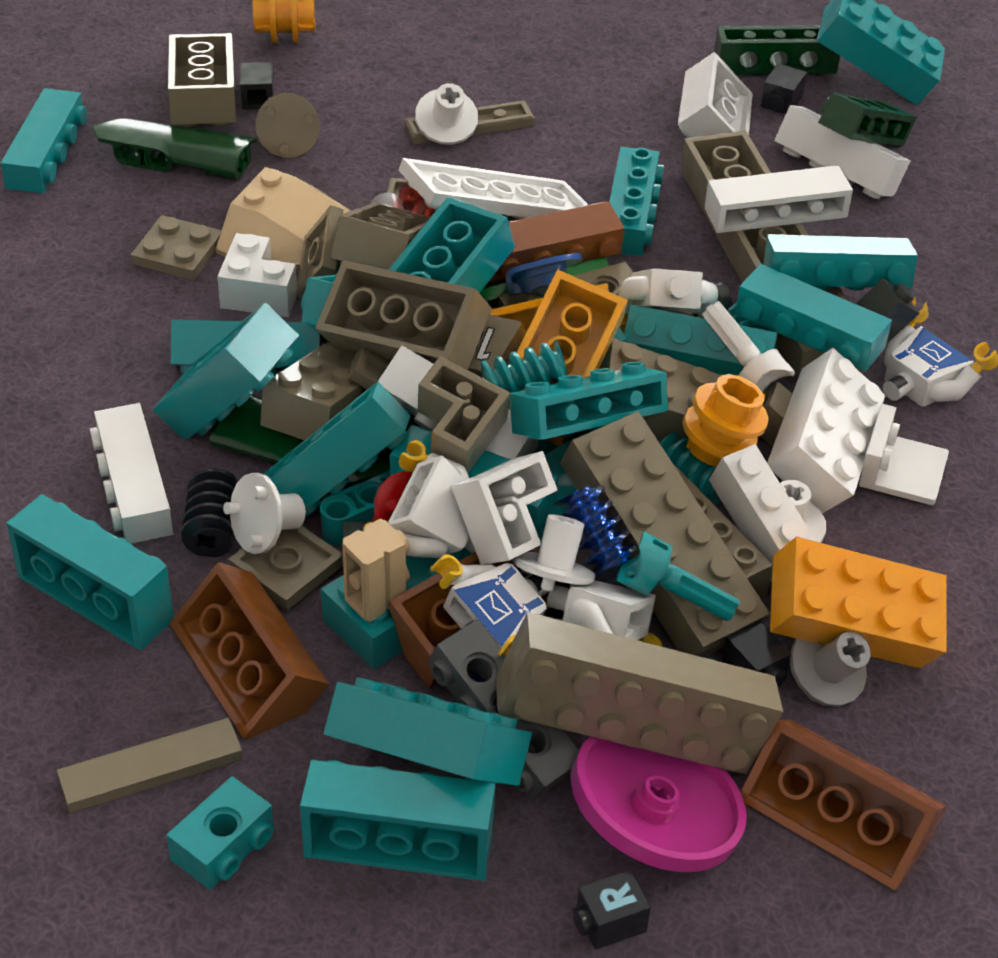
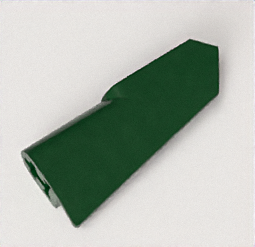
[92,118,257,181]
[209,394,390,487]

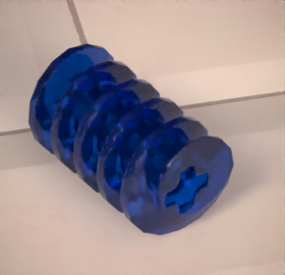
[554,485,637,577]

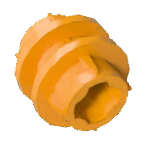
[253,0,315,44]
[682,373,769,467]

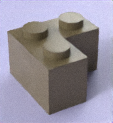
[417,356,510,473]

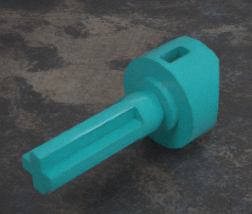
[616,531,740,622]

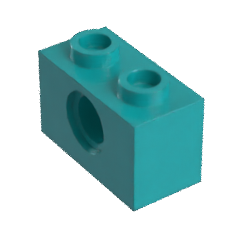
[166,776,274,890]

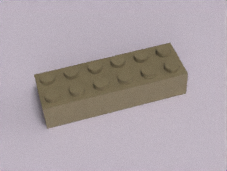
[560,411,770,657]
[496,612,783,774]

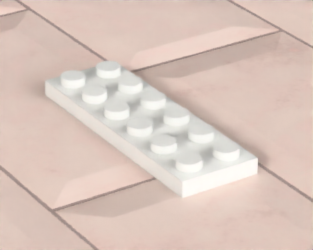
[398,158,588,220]

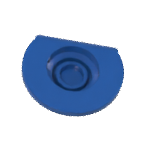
[506,253,582,297]

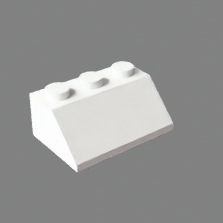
[678,52,753,138]

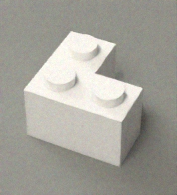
[217,233,297,317]
[451,451,557,565]

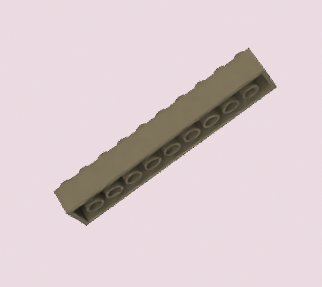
[680,130,865,383]

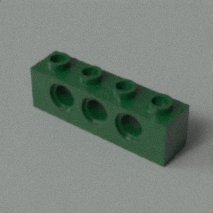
[714,25,840,75]
[818,92,917,146]

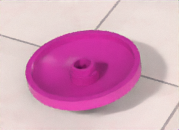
[571,736,747,872]

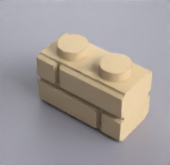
[342,519,410,622]

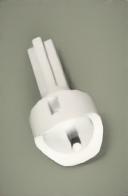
[702,301,795,393]

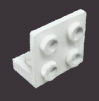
[859,404,949,505]

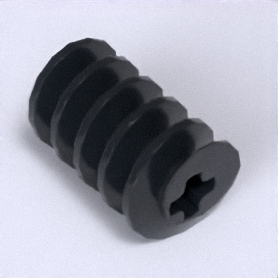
[181,468,238,557]

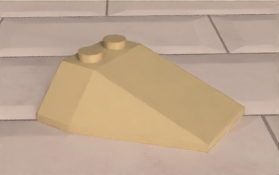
[215,167,351,269]

